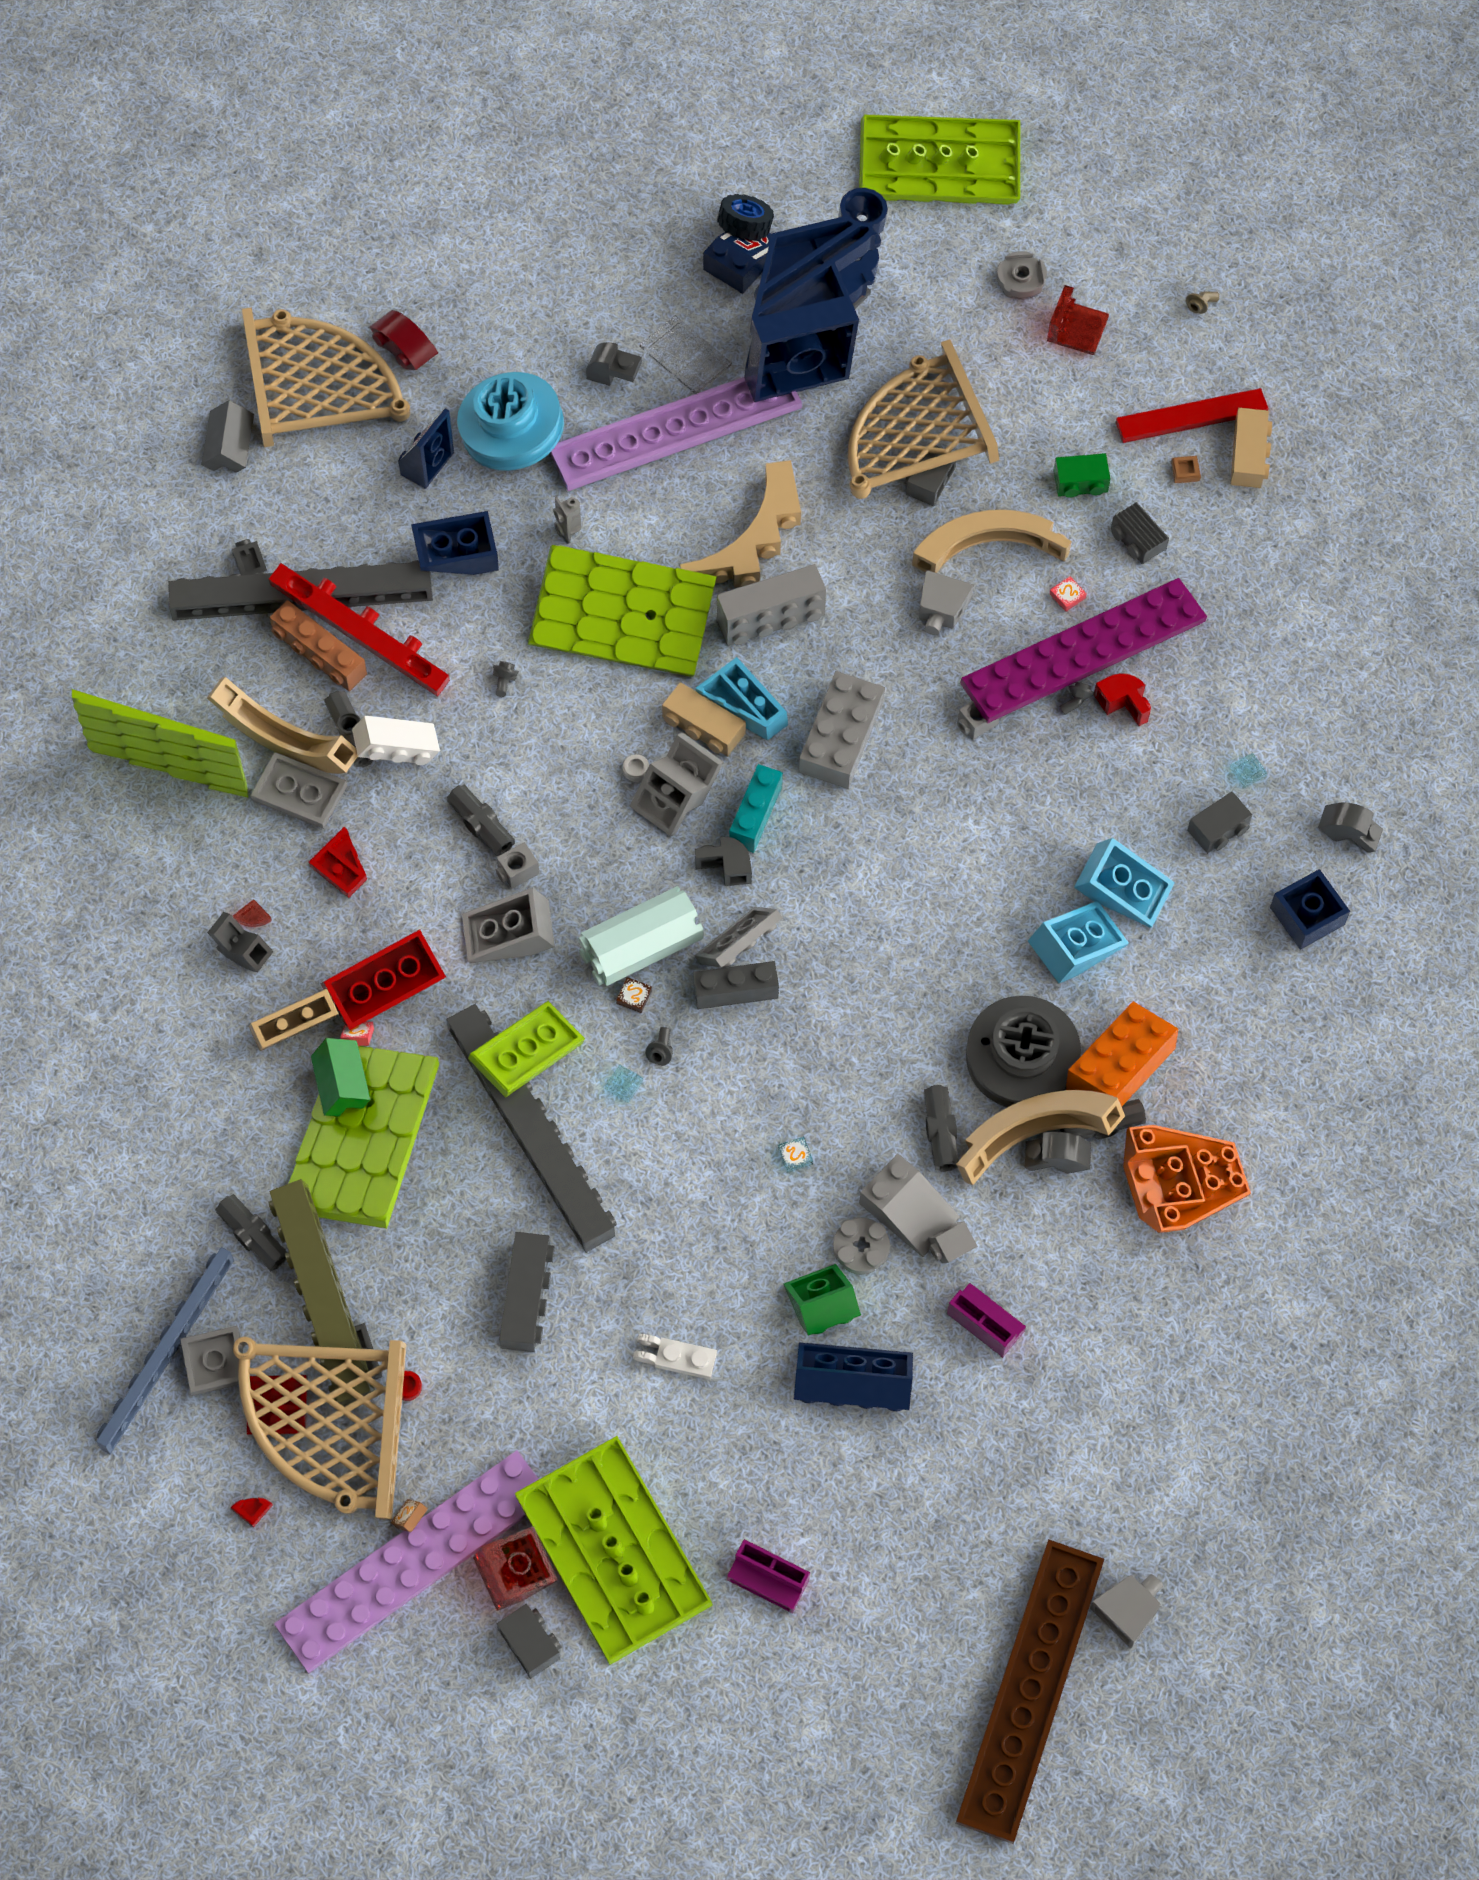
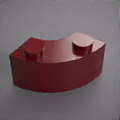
[369,310,438,370]

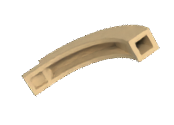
[912,510,1072,573]
[207,677,358,774]
[957,1090,1125,1185]

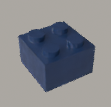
[1270,869,1351,950]

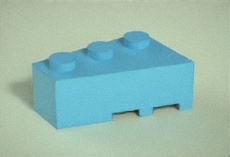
[696,657,788,740]

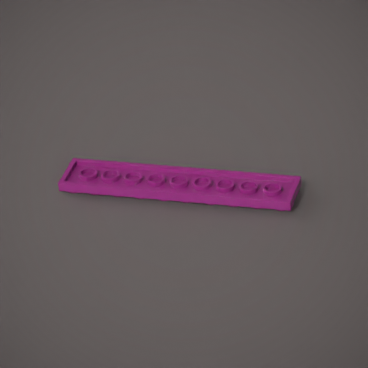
[960,578,1207,724]

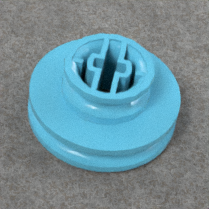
[457,372,564,471]

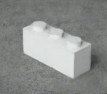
[352,716,440,765]

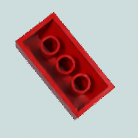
[320,929,446,1030]

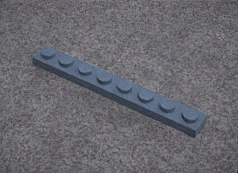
[96,1247,234,1455]

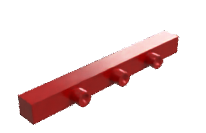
[269,563,450,697]

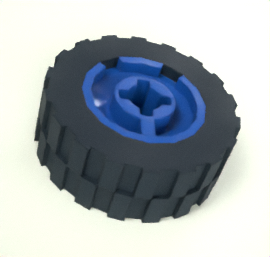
[717,194,774,240]

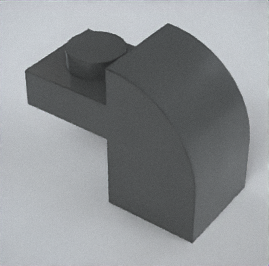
[586,342,642,386]
[1318,802,1383,853]
[695,836,752,886]
[207,912,273,973]
[1025,1132,1091,1174]

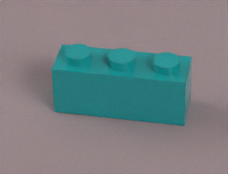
[729,764,783,853]

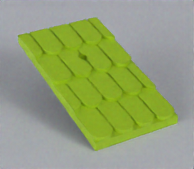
[859,114,1020,205]
[528,545,717,677]
[72,689,248,797]
[288,1046,439,1229]
[515,1436,713,1665]

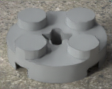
[997,251,1047,298]
[833,1218,890,1275]

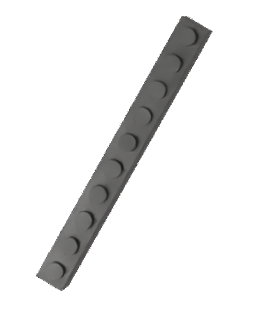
[168,560,433,621]
[446,1003,617,1253]

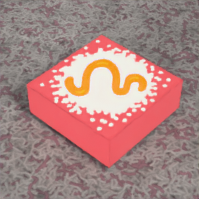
[1050,576,1087,612]
[340,1021,374,1046]

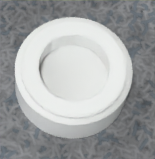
[623,755,649,782]

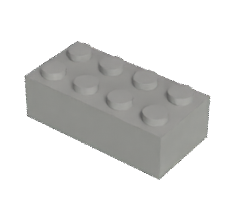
[717,564,826,646]
[799,671,885,789]

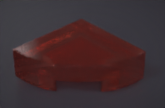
[233,899,272,927]

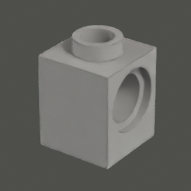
[957,701,999,740]
[495,842,540,889]
[929,1221,978,1263]

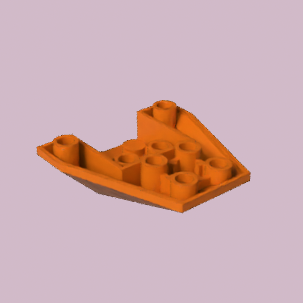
[1123,1125,1251,1233]

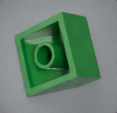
[783,1264,861,1336]

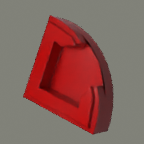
[230,1497,273,1528]

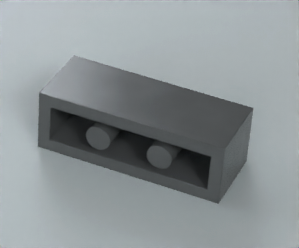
[693,961,779,1010]

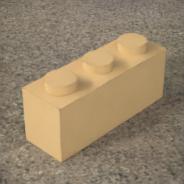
[1230,408,1272,488]
[662,682,746,757]
[248,989,339,1051]

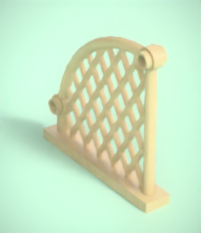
[242,307,410,447]
[848,339,1000,499]
[233,1337,406,1520]

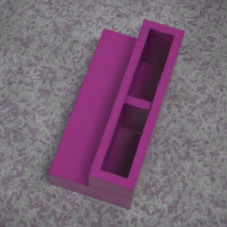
[947,1283,1026,1358]
[727,1539,810,1614]

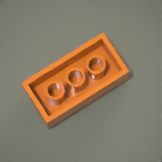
[1066,1001,1178,1107]

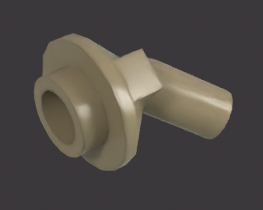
[1186,291,1219,314]

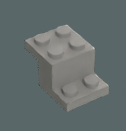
[630,733,724,836]

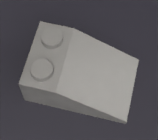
[462,887,555,963]
[859,1153,960,1257]

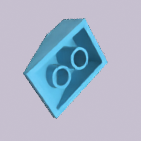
[1074,838,1175,927]
[1028,901,1129,984]

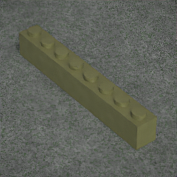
[268,1179,375,1407]

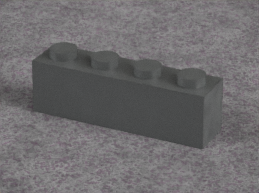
[499,1232,555,1352]

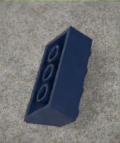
[794,1342,913,1412]

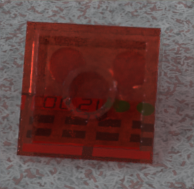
[473,1526,558,1611]

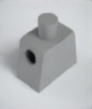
[919,570,974,635]
[1090,1574,1163,1648]

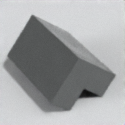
[201,400,254,472]

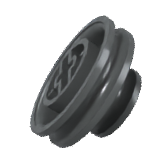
[966,996,1081,1107]

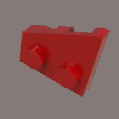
[309,827,367,898]

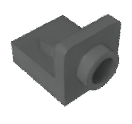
[231,539,267,575]

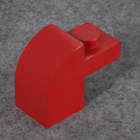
[1094,673,1151,726]

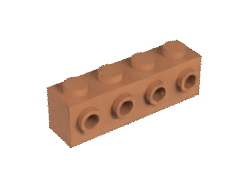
[270,600,367,692]

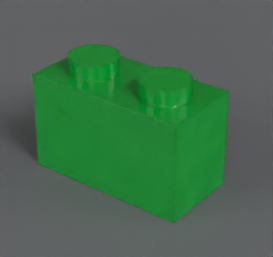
[1053,453,1111,498]

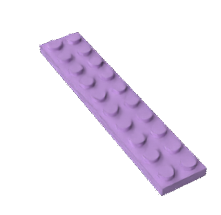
[550,377,802,491]
[274,1450,539,1674]

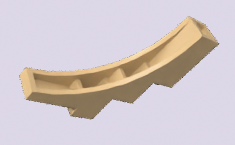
[680,460,801,588]

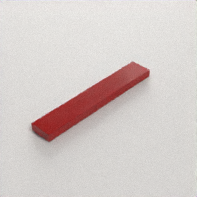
[1115,388,1269,443]

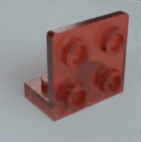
[1047,285,1109,355]

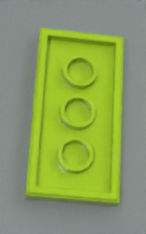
[468,1001,585,1098]

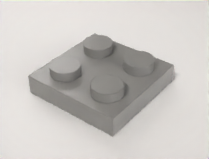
[180,1326,243,1396]

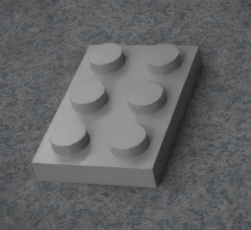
[250,752,347,829]
[694,907,783,968]

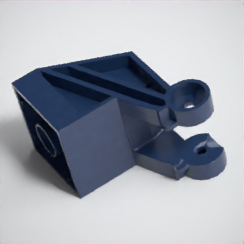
[744,188,888,403]

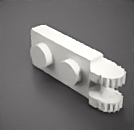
[633,1334,717,1380]

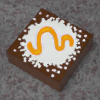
[616,977,652,1013]

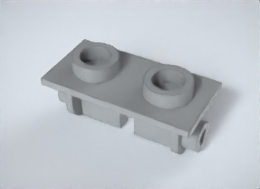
[553,496,582,544]

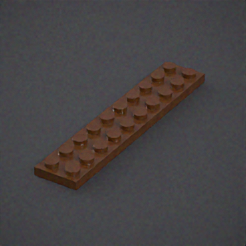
[955,1539,1105,1844]

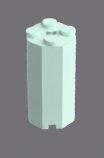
[578,886,703,986]

